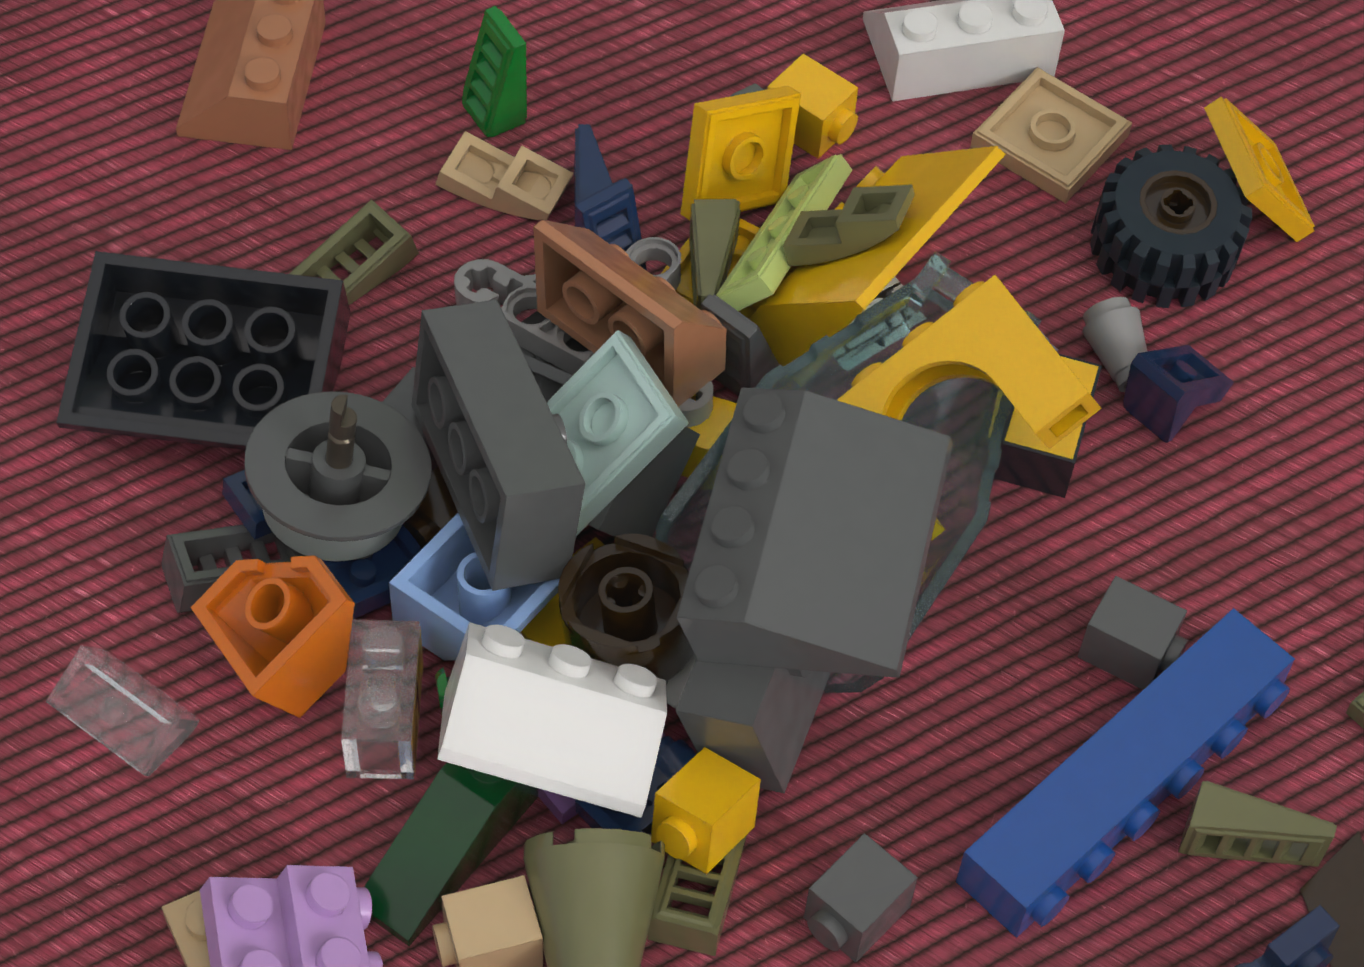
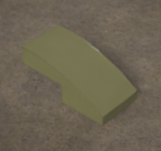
[783,185,915,266]

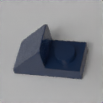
[1123,345,1234,443]

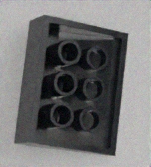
[56,251,351,450]

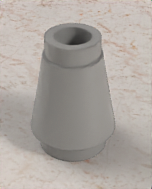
[1082,297,1148,392]

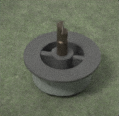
[244,392,431,561]

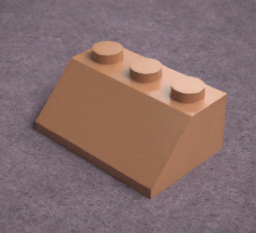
[176,0,326,150]
[533,219,727,407]

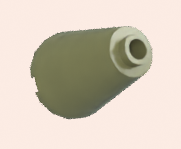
[523,828,665,967]

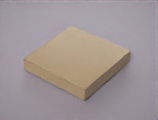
[971,67,1132,204]

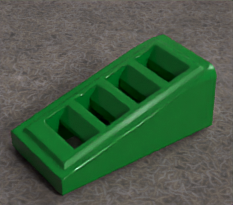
[462,6,527,137]

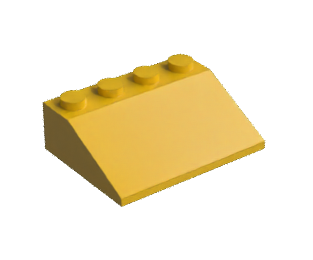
[748,146,1006,379]

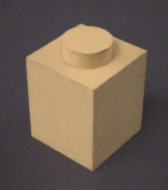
[432,875,543,967]

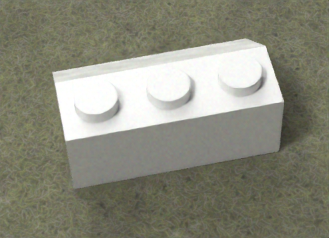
[863,0,1065,101]
[437,622,667,818]

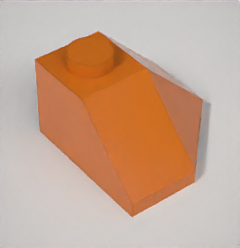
[190,555,355,718]

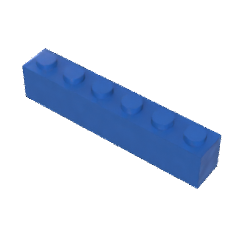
[956,608,1295,938]

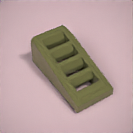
[289,199,419,305]
[689,199,741,310]
[1178,781,1337,867]
[647,834,748,956]

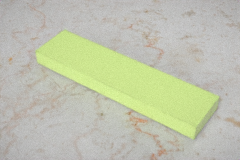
[716,154,852,311]

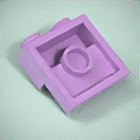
[200,865,383,967]

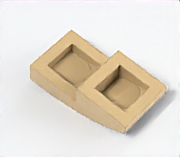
[435,131,574,220]

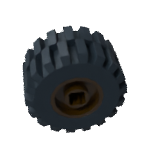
[1090,144,1252,308]

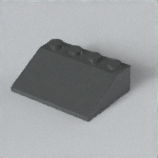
[677,388,953,678]

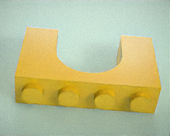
[837,275,1102,541]

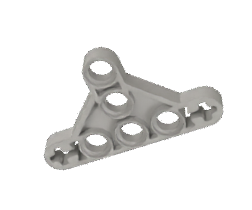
[454,237,713,427]

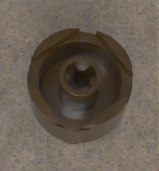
[558,533,694,685]

